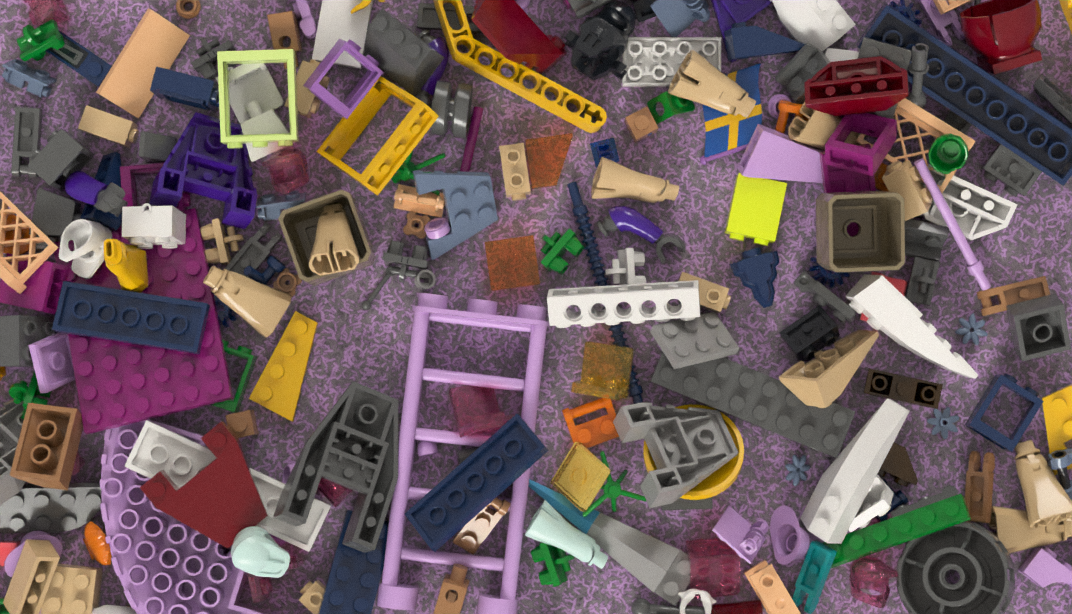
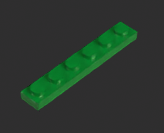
[822,493,971,568]

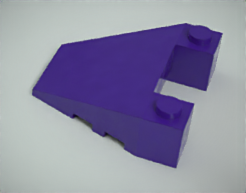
[149,112,257,229]

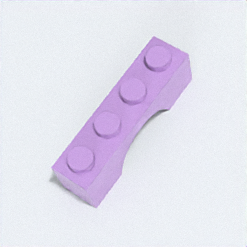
[1018,547,1072,588]

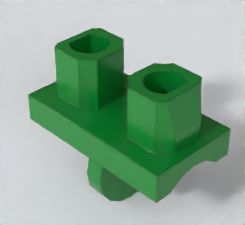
[16,19,64,62]
[540,228,584,275]
[9,370,52,419]
[531,543,575,587]

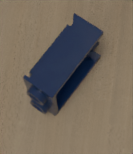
[150,66,219,113]

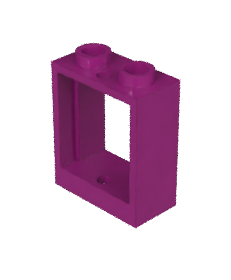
[825,113,897,176]
[120,163,191,212]

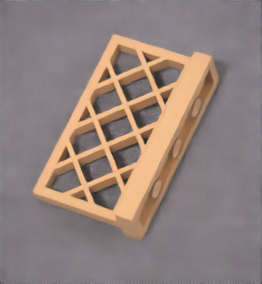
[856,98,975,193]
[0,191,58,294]

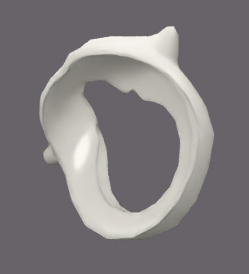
[678,589,716,614]

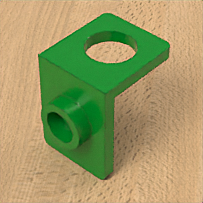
[647,91,695,124]

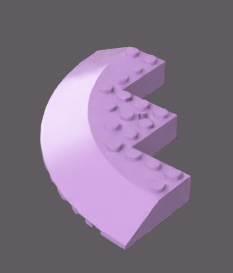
[100,419,277,614]

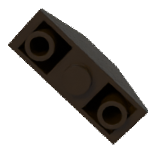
[863,368,943,409]
[878,442,918,487]

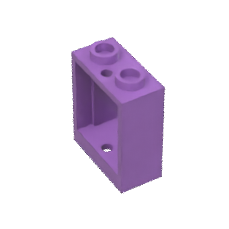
[303,39,383,119]

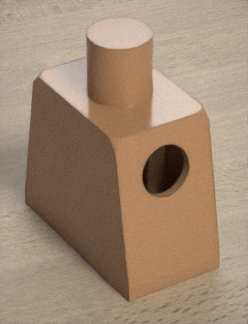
[267,11,302,69]
[433,564,470,614]

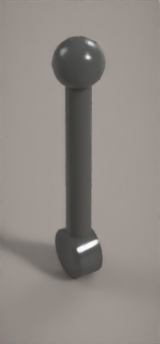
[362,266,395,310]

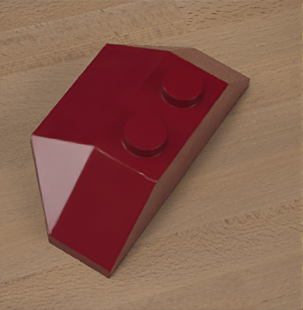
[804,56,909,116]

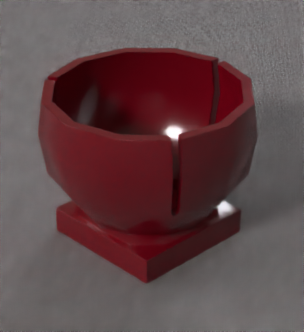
[960,0,1042,75]

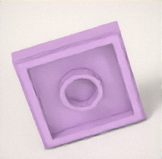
[28,332,75,393]

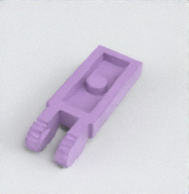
[292,0,317,40]
[918,0,965,46]

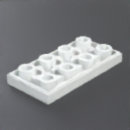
[312,0,373,69]
[622,37,721,87]

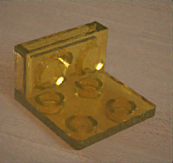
[571,341,634,400]

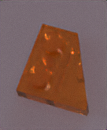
[525,133,573,189]

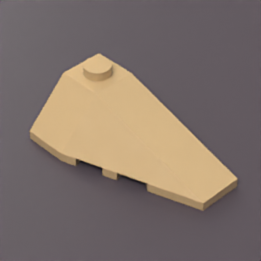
[779,330,879,408]

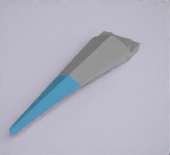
[529,479,702,606]

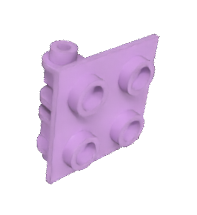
[712,506,769,564]

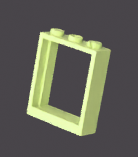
[217,49,299,149]

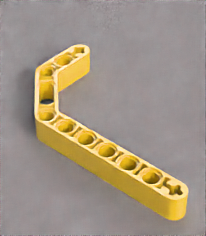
[433,0,607,133]

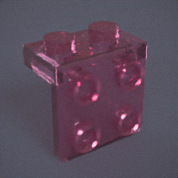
[686,538,740,599]

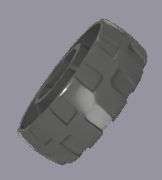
[896,521,1015,614]

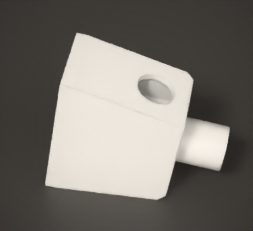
[240,99,295,162]

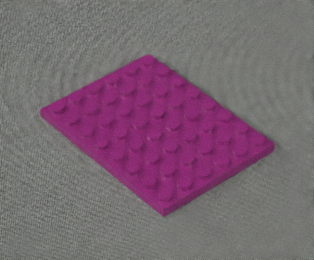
[54,208,233,434]

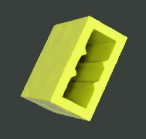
[724,173,787,246]

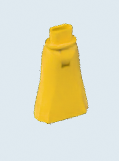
[104,239,148,293]

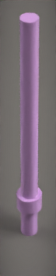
[914,158,991,291]

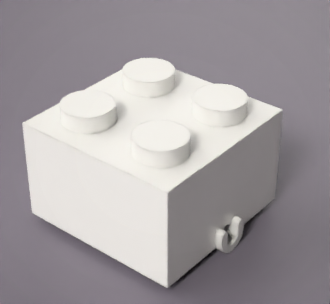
[122,203,186,249]

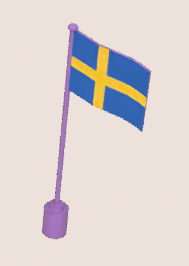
[700,63,912,165]

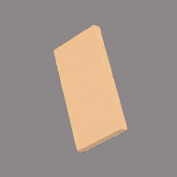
[96,8,190,119]

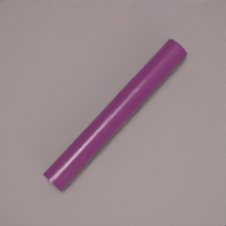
[460,106,483,172]

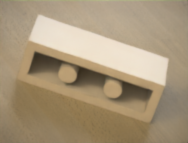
[3,539,60,614]

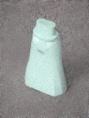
[525,500,608,569]

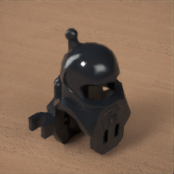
[564,0,636,80]

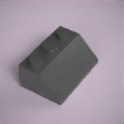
[364,8,445,97]

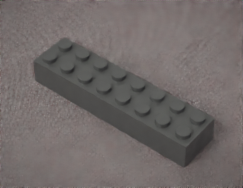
[649,351,855,458]

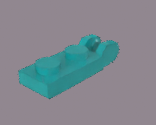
[792,540,837,614]

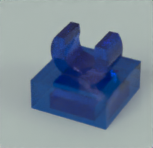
[590,138,620,168]

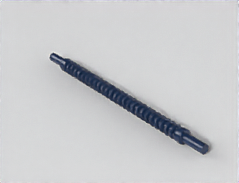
[567,182,643,404]

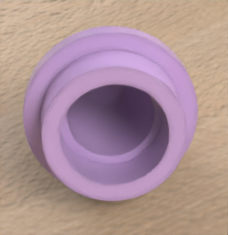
[767,94,791,119]

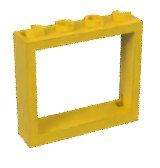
[316,76,439,196]

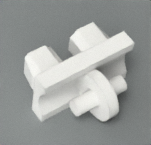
[605,248,646,285]

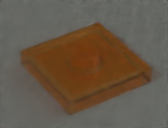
[484,235,540,291]

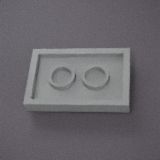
[650,311,739,369]

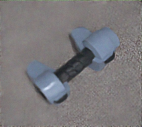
[1048,448,1072,500]

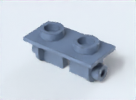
[2,59,57,98]
[256,191,306,221]

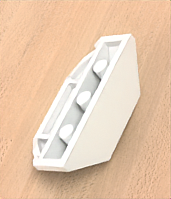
[921,163,1017,241]

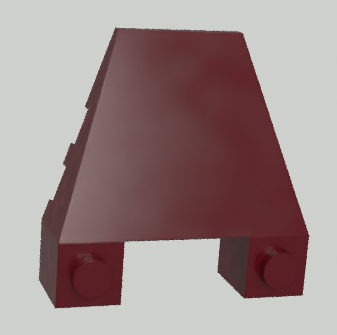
[471,0,567,74]
[140,421,268,548]

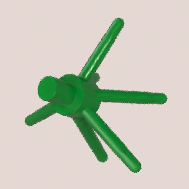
[391,149,446,196]
[582,451,647,517]

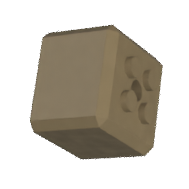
[278,189,376,286]
[816,191,905,272]

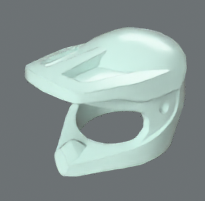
[231,526,290,578]

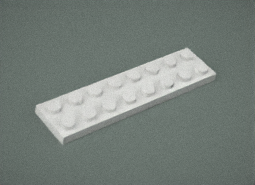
[124,420,331,552]

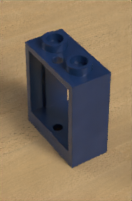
[965,373,1044,452]

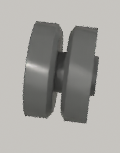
[431,80,473,139]

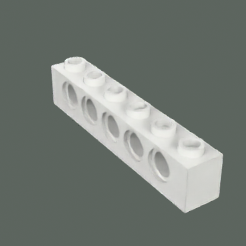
[547,280,700,328]

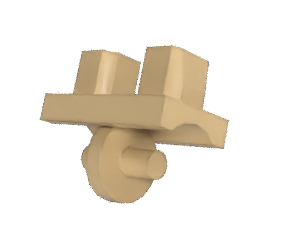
[200,218,244,265]

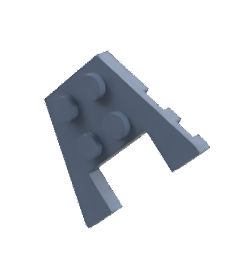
[412,170,498,260]

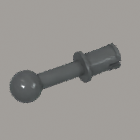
[906,43,929,108]
[631,598,704,614]

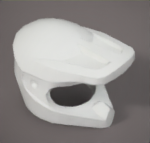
[59,219,112,279]

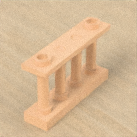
[744,560,801,614]

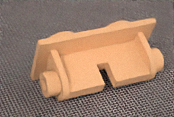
[394,184,445,218]

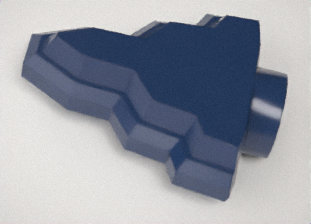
[729,247,779,308]

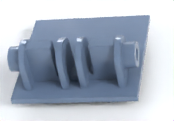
[650,0,710,37]

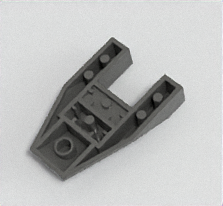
[273,381,398,553]

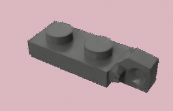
[794,271,856,324]

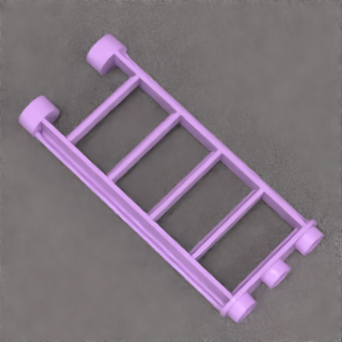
[376,293,550,614]

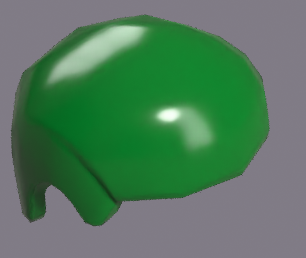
[928,133,969,174]

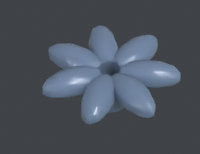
[955,313,988,345]
[927,407,959,439]
[785,455,811,486]

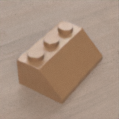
[10,403,83,490]

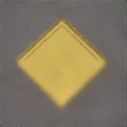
[550,442,612,512]

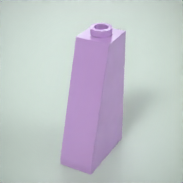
[737,124,824,183]

